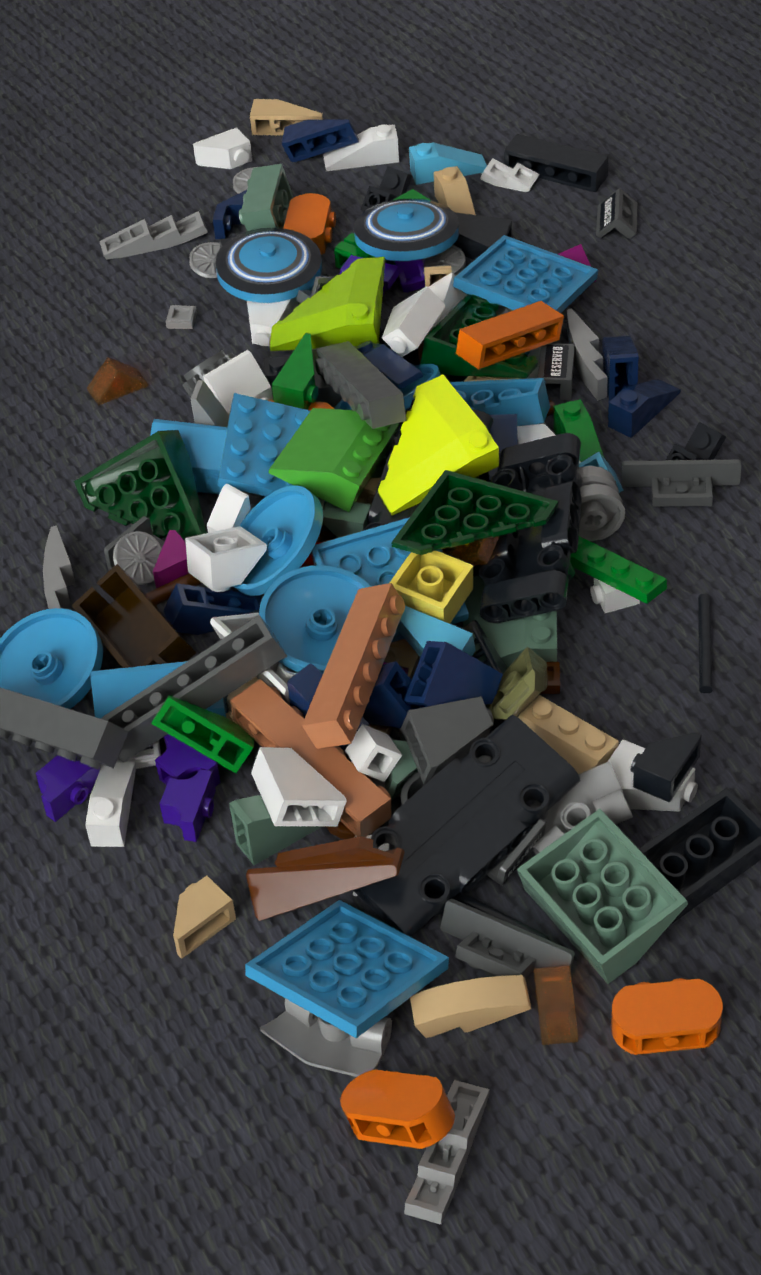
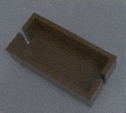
[72,564,196,668]

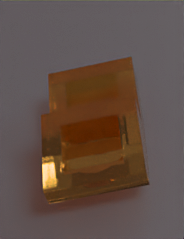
[442,536,499,566]
[534,966,578,1045]

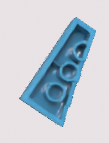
[450,378,550,426]

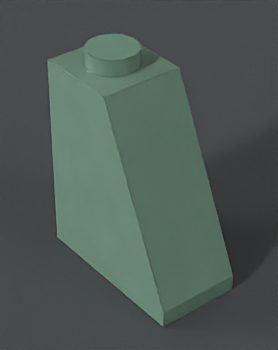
[229,795,322,865]

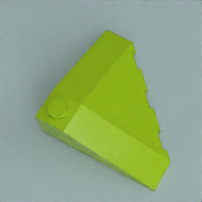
[270,257,385,351]

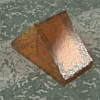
[87,357,148,406]

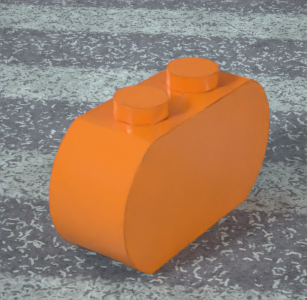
[283,193,336,255]
[611,978,723,1055]
[340,1069,455,1149]

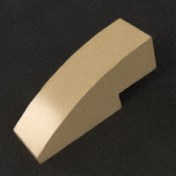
[410,975,532,1038]

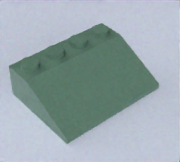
[463,575,557,668]
[517,808,688,984]

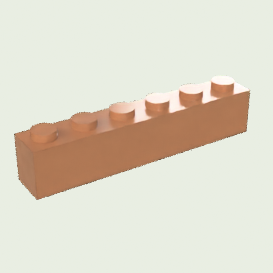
[302,583,405,749]
[230,679,392,837]

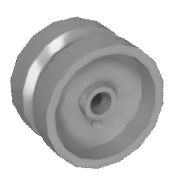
[578,466,625,541]

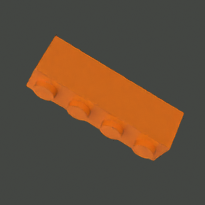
[456,301,564,370]

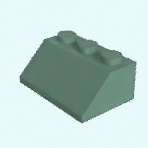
[239,164,294,231]

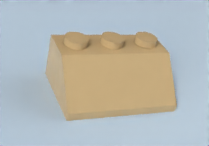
[518,695,619,774]

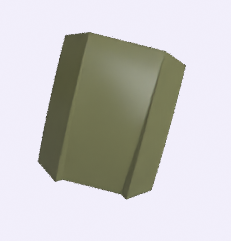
[486,646,548,720]

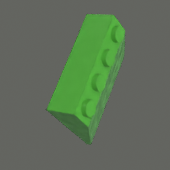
[268,408,399,512]

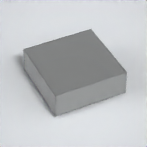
[166,305,197,329]

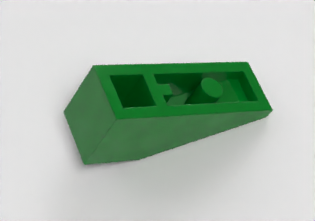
[272,333,318,410]
[553,399,604,462]
[151,695,254,773]

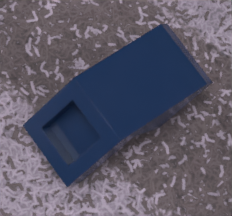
[213,190,247,239]

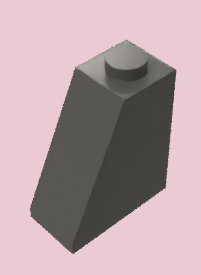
[401,696,493,784]

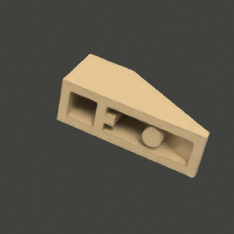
[250,99,323,135]

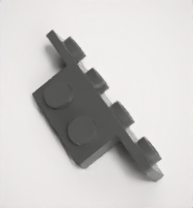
[622,459,742,507]
[440,899,575,984]

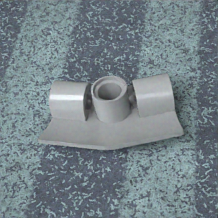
[530,762,633,855]
[260,998,392,1077]

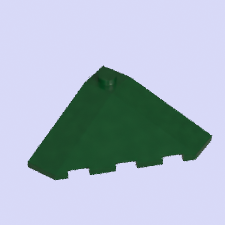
[421,294,538,378]
[74,430,206,542]
[392,470,559,555]

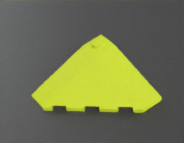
[378,375,499,516]

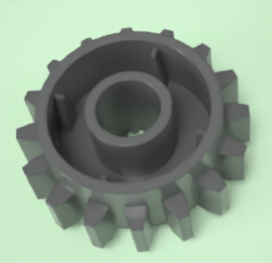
[182,350,235,397]

